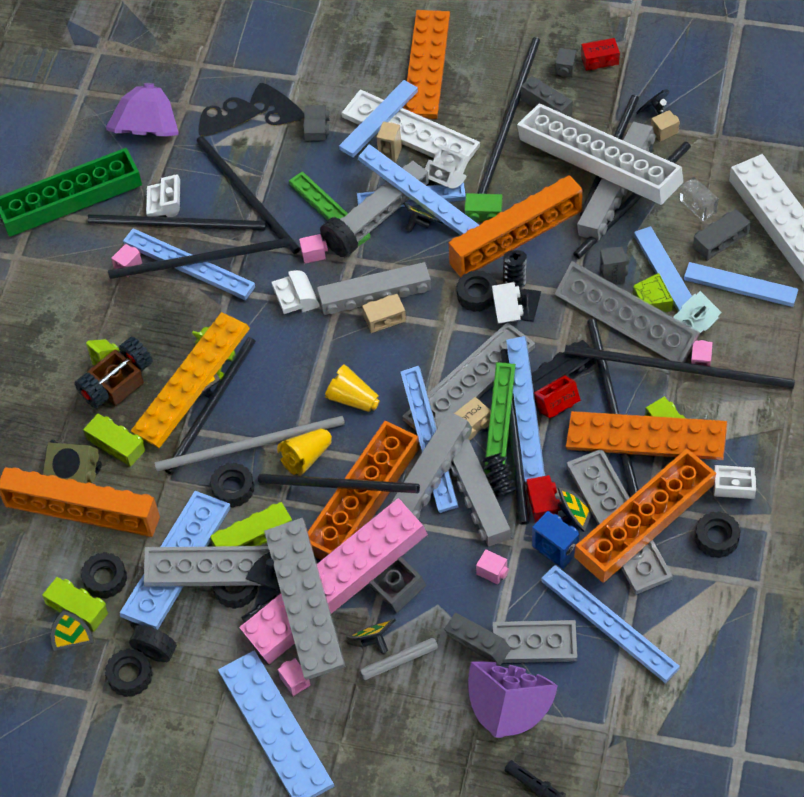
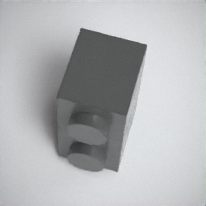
[599,247,629,285]

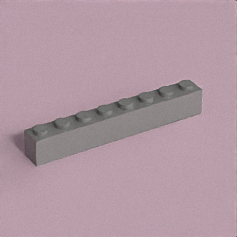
[577,122,656,241]

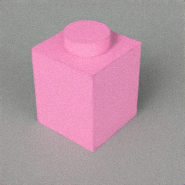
[299,234,328,264]
[111,244,142,277]
[691,340,712,366]
[476,550,509,584]
[278,658,310,696]

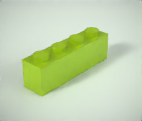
[210,502,292,547]

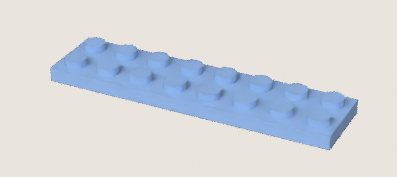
[120,491,231,630]
[218,650,334,797]

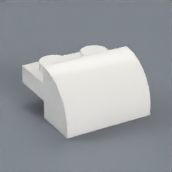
[425,145,470,189]
[146,174,180,217]
[272,271,320,314]
[713,465,756,499]

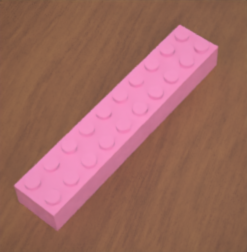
[239,498,428,664]

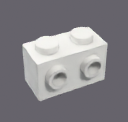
[492,282,523,324]

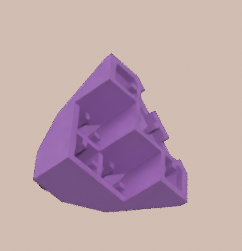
[106,83,178,136]

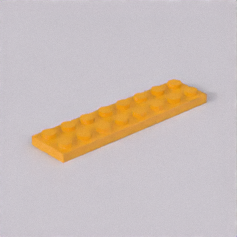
[131,312,250,448]

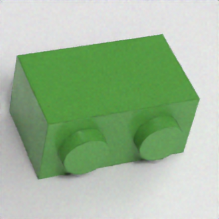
[465,193,502,222]

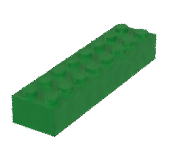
[0,148,142,237]

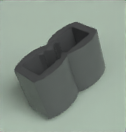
[304,105,330,141]

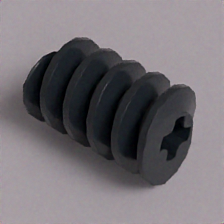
[503,250,527,289]
[482,453,517,497]

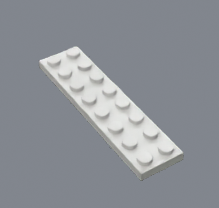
[342,90,480,162]

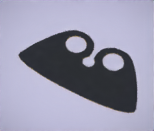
[250,83,304,126]
[199,97,261,136]

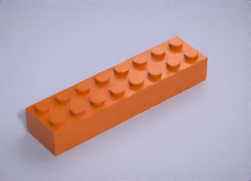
[448,175,582,277]
[308,421,419,560]
[574,448,717,583]
[0,467,160,537]

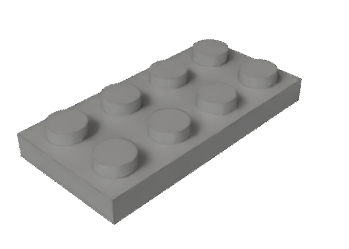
[493,620,577,663]

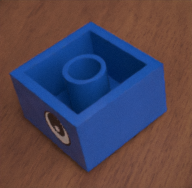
[532,511,579,569]

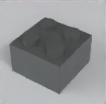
[368,556,426,613]

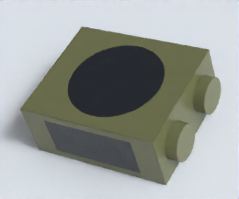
[43,443,99,483]

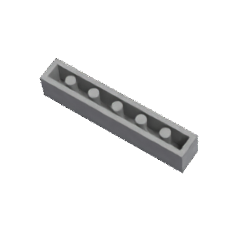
[340,161,429,242]
[317,262,431,315]
[391,411,472,519]
[450,439,511,547]

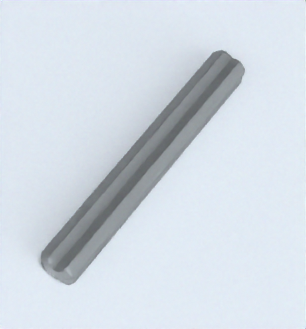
[360,638,438,680]

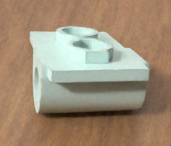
[674,291,722,333]

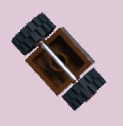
[74,336,153,409]

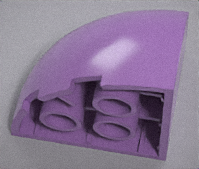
[468,661,557,738]

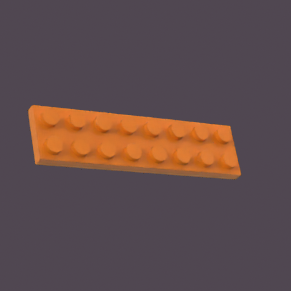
[403,10,450,119]
[566,411,728,460]

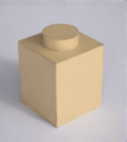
[651,110,680,141]

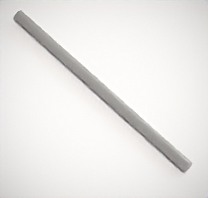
[154,416,345,472]

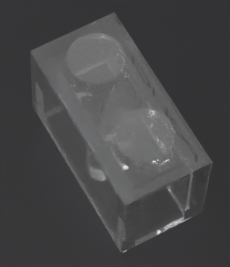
[679,177,719,221]

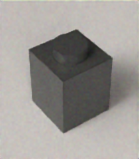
[555,48,576,77]

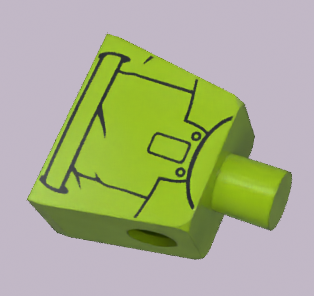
[633,273,673,312]

